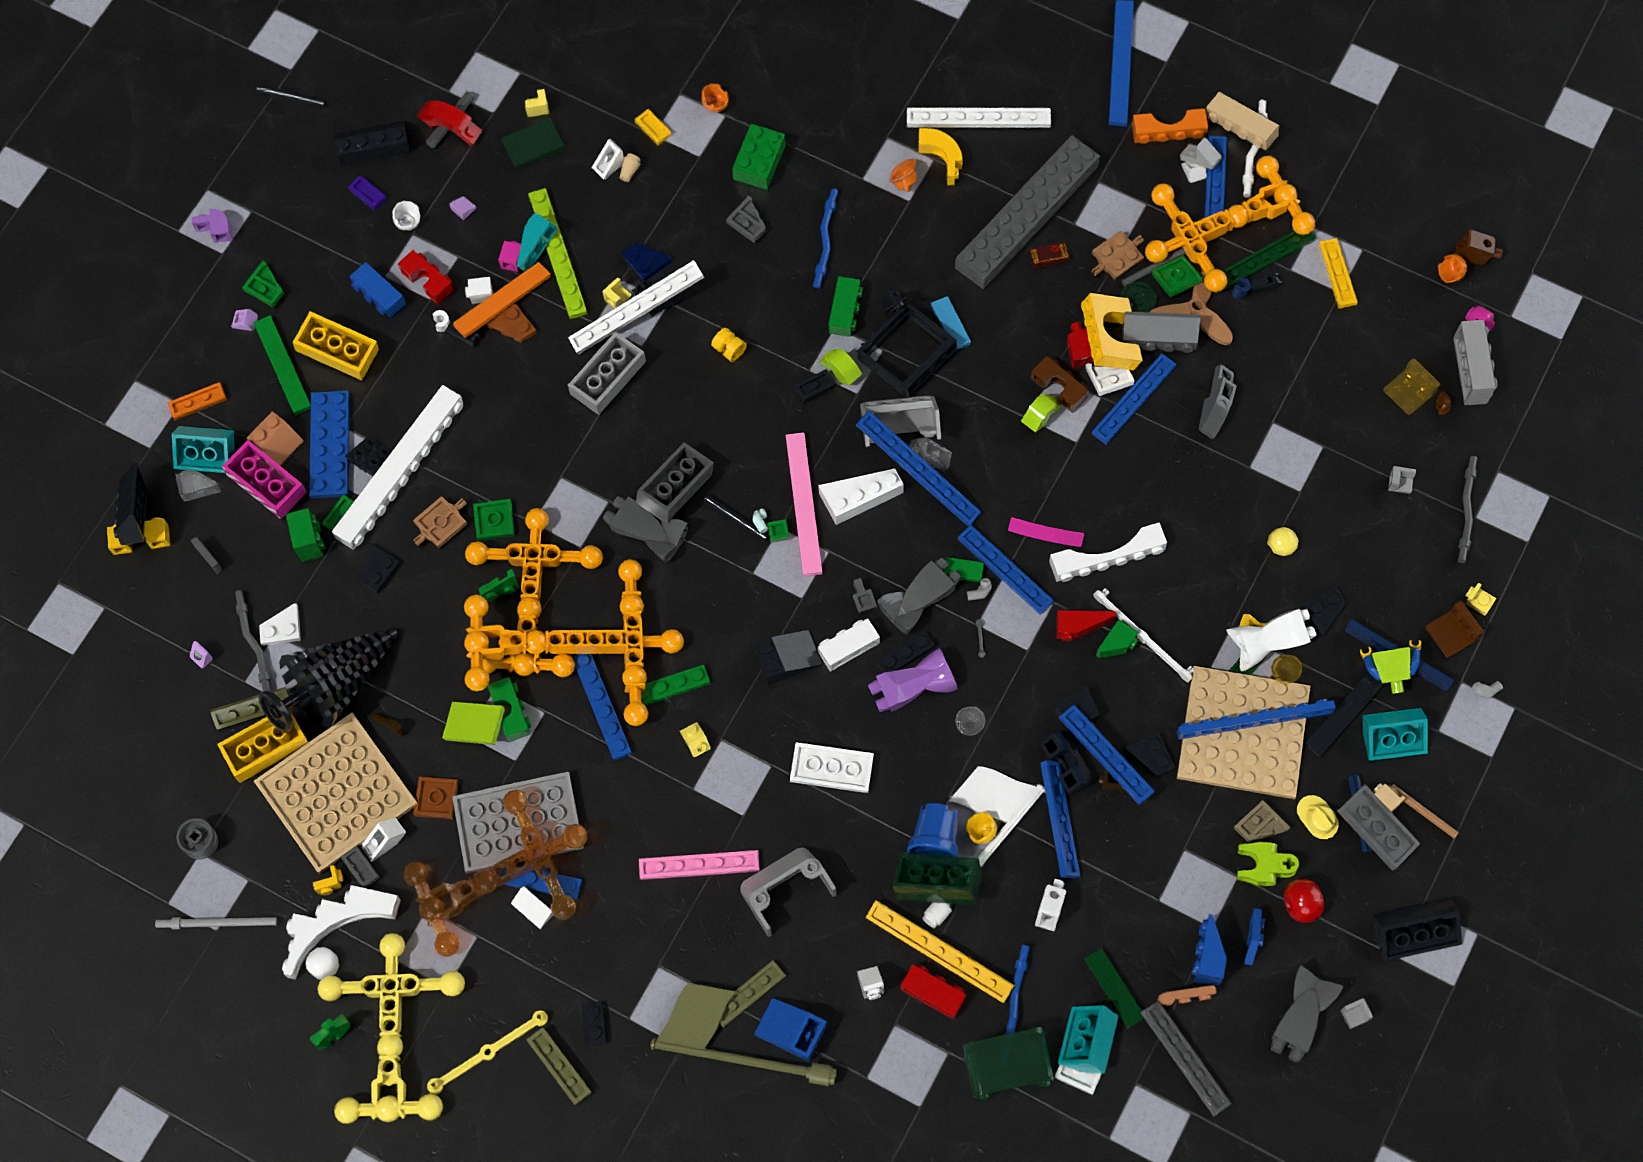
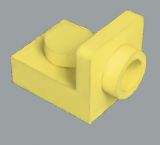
[1465,583,1496,616]

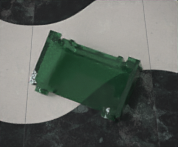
[962,1027,1054,1101]

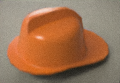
[889,159,917,192]

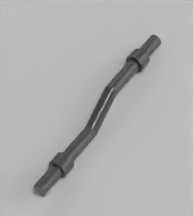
[1458,456,1478,563]
[235,590,271,691]

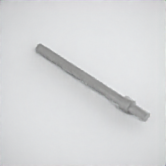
[155,917,277,930]

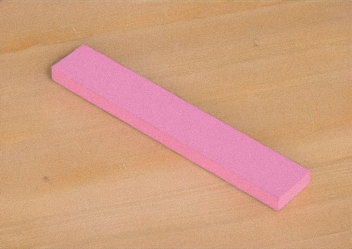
[639,850,760,880]

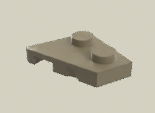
[1234,800,1290,842]

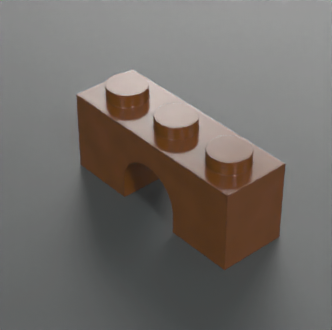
[1031,356,1089,413]

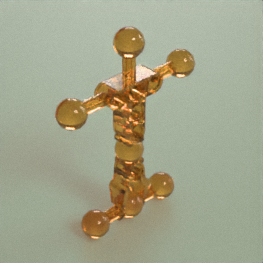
[403,790,588,957]

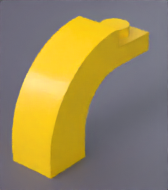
[919,128,962,185]

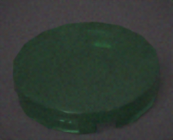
[1120,281,1157,312]

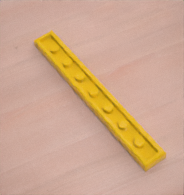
[866,900,1014,1003]

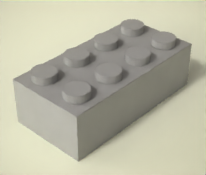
[1453,320,1497,405]
[568,331,646,415]

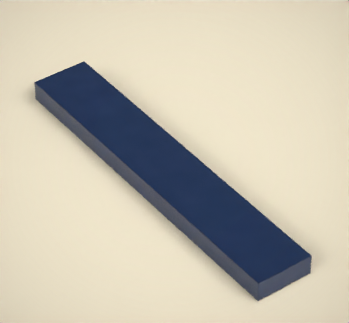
[1345,619,1454,692]

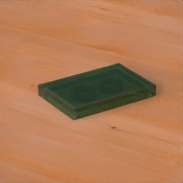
[501,118,565,170]

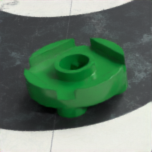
[310,1014,350,1050]

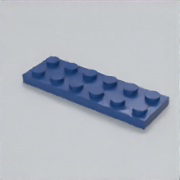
[309,391,350,499]

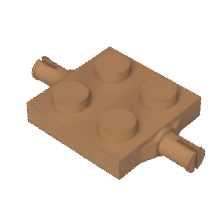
[1091,230,1144,280]
[413,496,467,548]

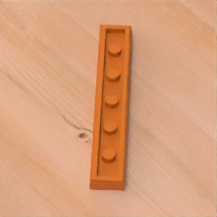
[453,262,551,338]

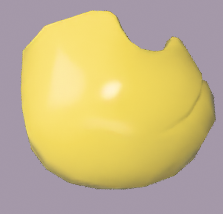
[1267,527,1299,556]

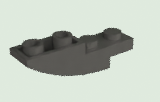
[1198,364,1237,439]

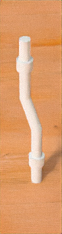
[1243,100,1267,197]

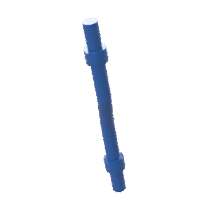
[813,189,838,288]
[998,945,1030,1067]

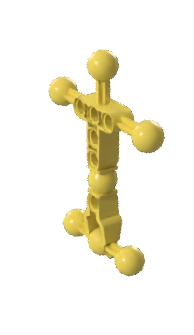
[318,933,465,1124]

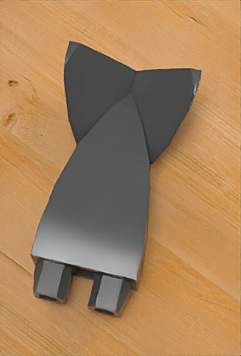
[603,496,688,562]
[877,557,961,635]
[1270,966,1343,1063]

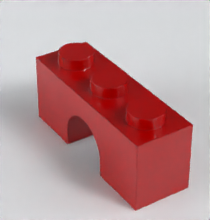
[397,250,454,305]

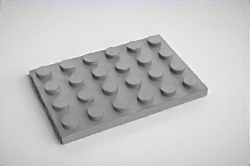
[452,772,584,874]

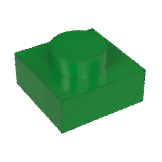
[767,519,789,543]

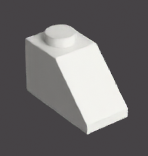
[360,817,406,862]

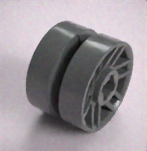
[176,818,219,860]

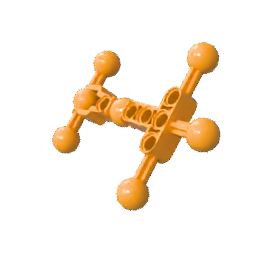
[1145,156,1315,292]
[465,508,603,678]

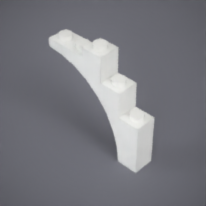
[282,885,401,979]

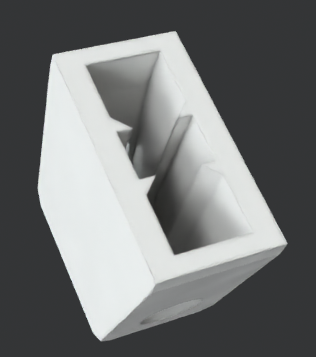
[1035,879,1066,931]

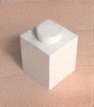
[465,277,493,304]

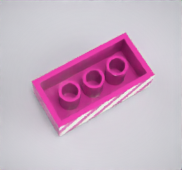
[222,440,307,519]

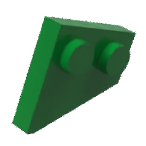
[242,261,284,308]
[478,569,519,601]

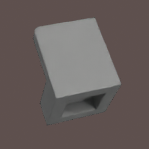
[1388,466,1416,494]
[1341,998,1373,1029]

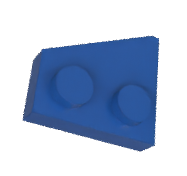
[1244,908,1265,965]

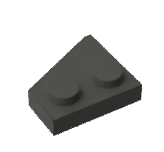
[726,196,766,243]

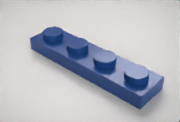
[499,864,582,900]

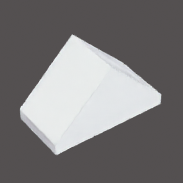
[592,139,624,179]

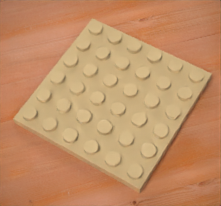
[1177,666,1310,799]
[254,713,418,875]

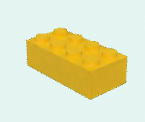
[293,312,379,380]
[217,709,309,783]

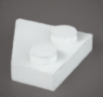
[1086,364,1134,396]
[259,604,301,646]

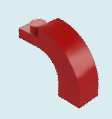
[417,101,482,145]

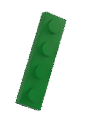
[641,665,710,706]

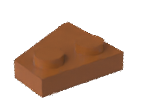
[486,304,537,343]

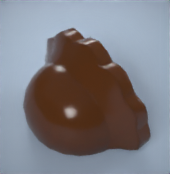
[1436,391,1452,415]

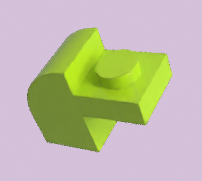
[819,348,862,386]
[1021,393,1062,432]

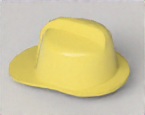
[1297,795,1339,839]

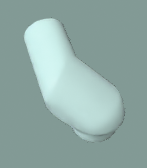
[753,509,768,534]

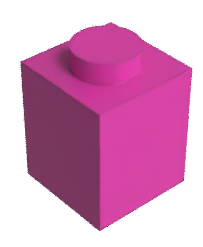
[498,241,521,272]

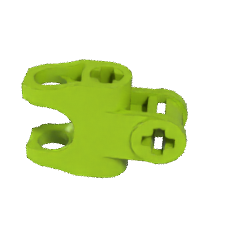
[1237,842,1299,886]

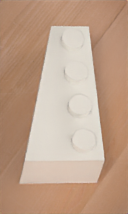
[819,469,904,525]

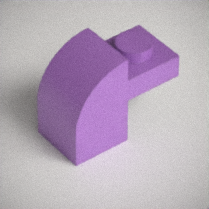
[191,209,233,243]

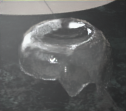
[955,706,986,736]

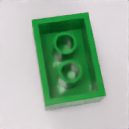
[732,124,786,190]

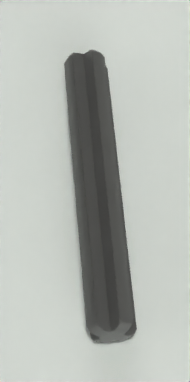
[426,91,474,148]

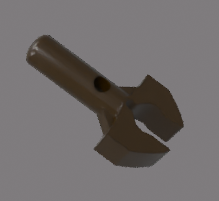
[372,712,405,736]

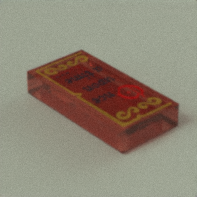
[1029,242,1070,268]

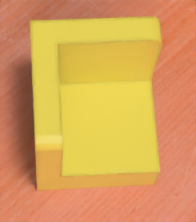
[525,89,549,117]
[602,278,632,309]

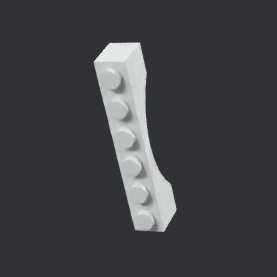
[1049,523,1167,582]

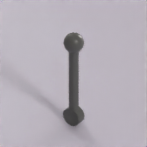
[975,619,986,658]

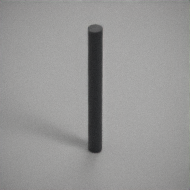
[256,85,326,107]
[704,495,769,541]

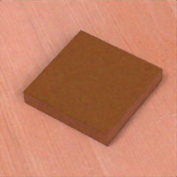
[413,777,459,819]

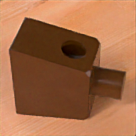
[1455,229,1502,265]

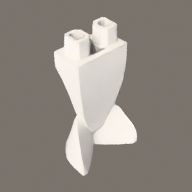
[1227,609,1316,671]

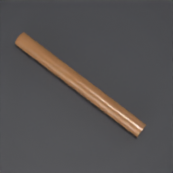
[1391,784,1459,839]

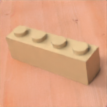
[1206,92,1279,150]

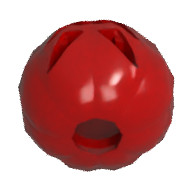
[1284,879,1324,923]

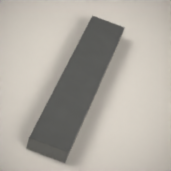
[1141,1001,1231,1116]

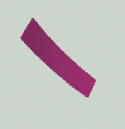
[1008,517,1084,547]

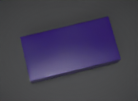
[348,175,387,211]

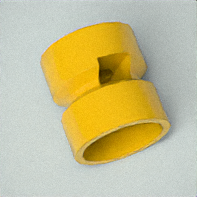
[711,327,747,362]

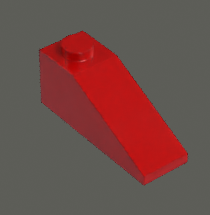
[1056,611,1116,641]

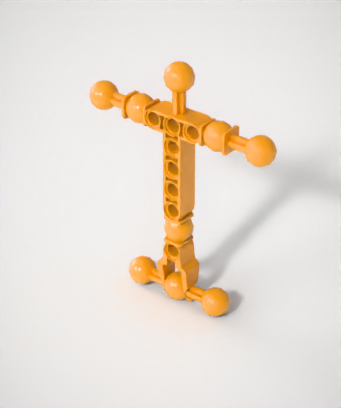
[464,559,684,726]

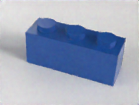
[350,262,406,318]

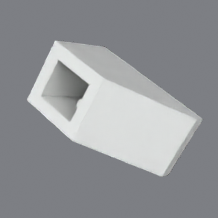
[857,966,884,1000]

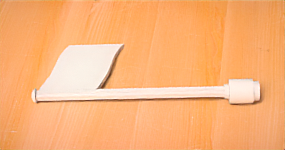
[923,766,1045,928]

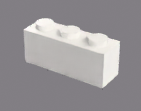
[818,618,880,672]

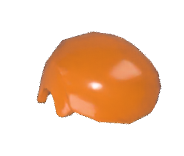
[702,84,729,112]
[1438,253,1467,283]

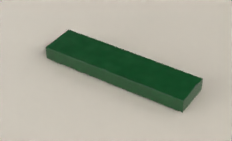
[1084,948,1145,1029]

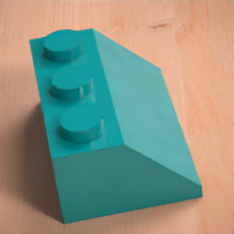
[172,426,235,473]
[1363,708,1428,761]
[1058,1006,1118,1074]

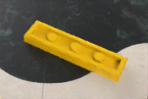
[1318,238,1357,308]

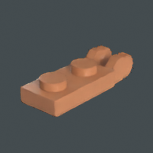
[1157,985,1216,1006]

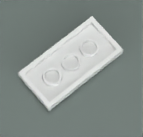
[790,742,874,793]

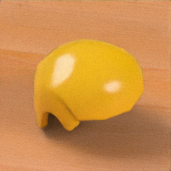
[965,812,997,844]

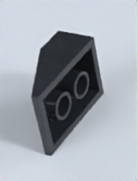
[754,630,822,685]

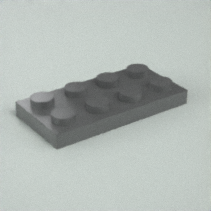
[1337,784,1420,871]

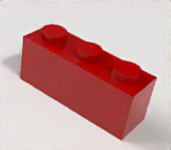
[900,965,966,1019]

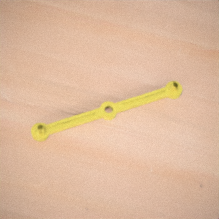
[427,1011,548,1094]

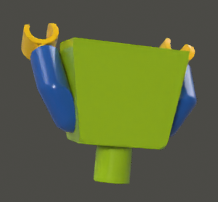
[1360,640,1421,694]

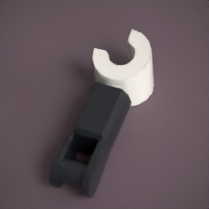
[433,310,480,347]

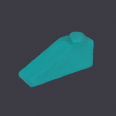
[517,212,558,272]

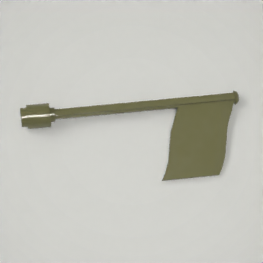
[650,983,837,1086]

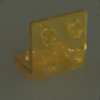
[1383,358,1440,415]

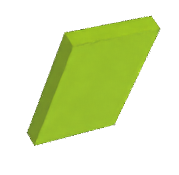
[442,702,505,745]

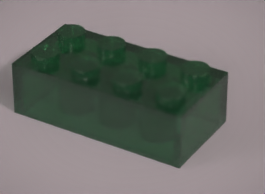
[892,853,982,905]

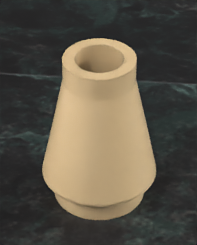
[619,154,641,182]

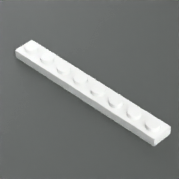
[907,108,1051,128]
[568,261,704,355]

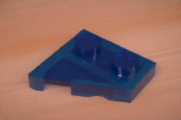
[622,243,672,281]

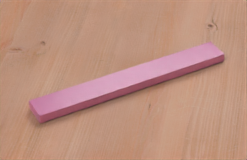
[786,433,822,576]

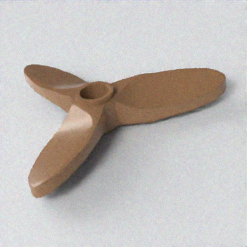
[1150,270,1232,345]

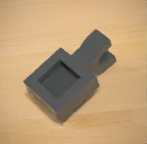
[852,578,877,614]

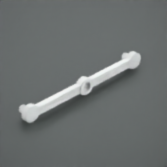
[1093,588,1195,682]

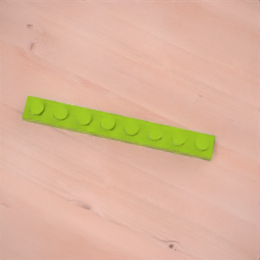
[528,188,587,319]

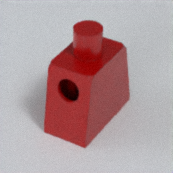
[1067,322,1094,369]

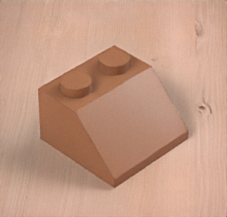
[247,411,304,466]

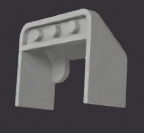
[860,396,941,447]
[740,848,836,937]

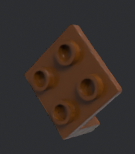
[1425,601,1484,658]

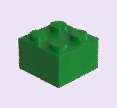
[286,508,325,562]

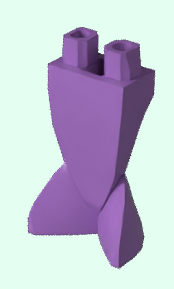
[868,648,958,712]

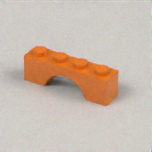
[1132,109,1208,144]

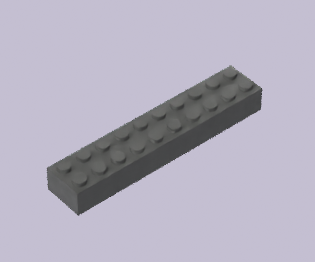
[955,135,1100,289]

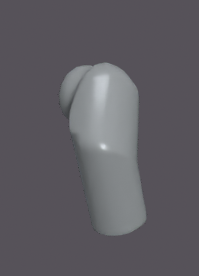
[967,578,992,601]
[1472,681,1503,698]

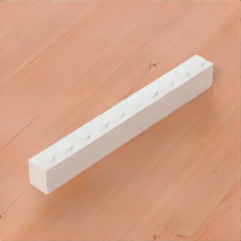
[332,385,464,550]

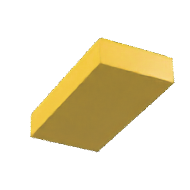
[635,109,672,145]

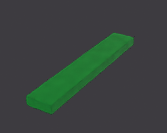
[253,315,311,415]

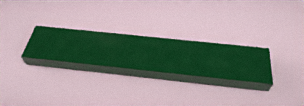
[1222,231,1317,291]

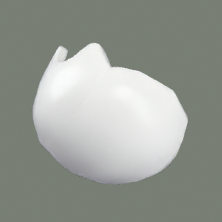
[393,201,420,230]
[306,947,339,980]

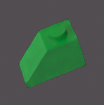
[1096,620,1139,658]

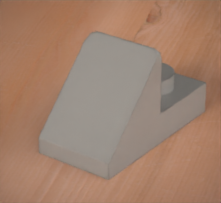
[1180,138,1221,169]

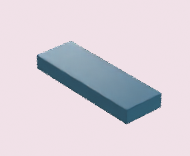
[931,296,971,350]

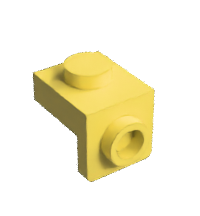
[680,722,711,757]

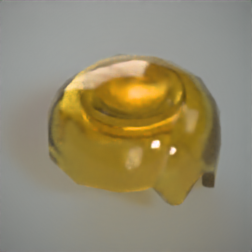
[1271,655,1302,684]

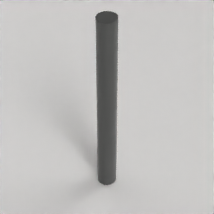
[1122,248,1186,287]

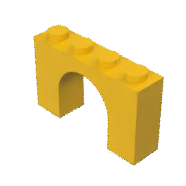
[1081,293,1142,370]

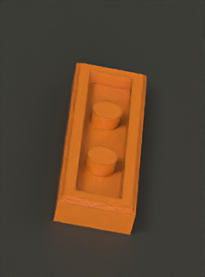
[167,382,227,420]

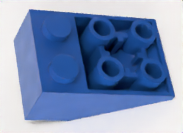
[1192,914,1227,987]
[754,998,827,1062]

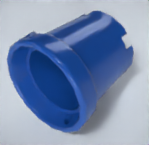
[907,803,959,866]

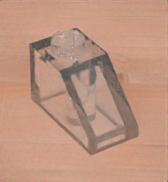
[909,437,952,470]
[176,470,221,502]

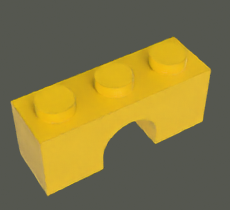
[107,518,170,555]

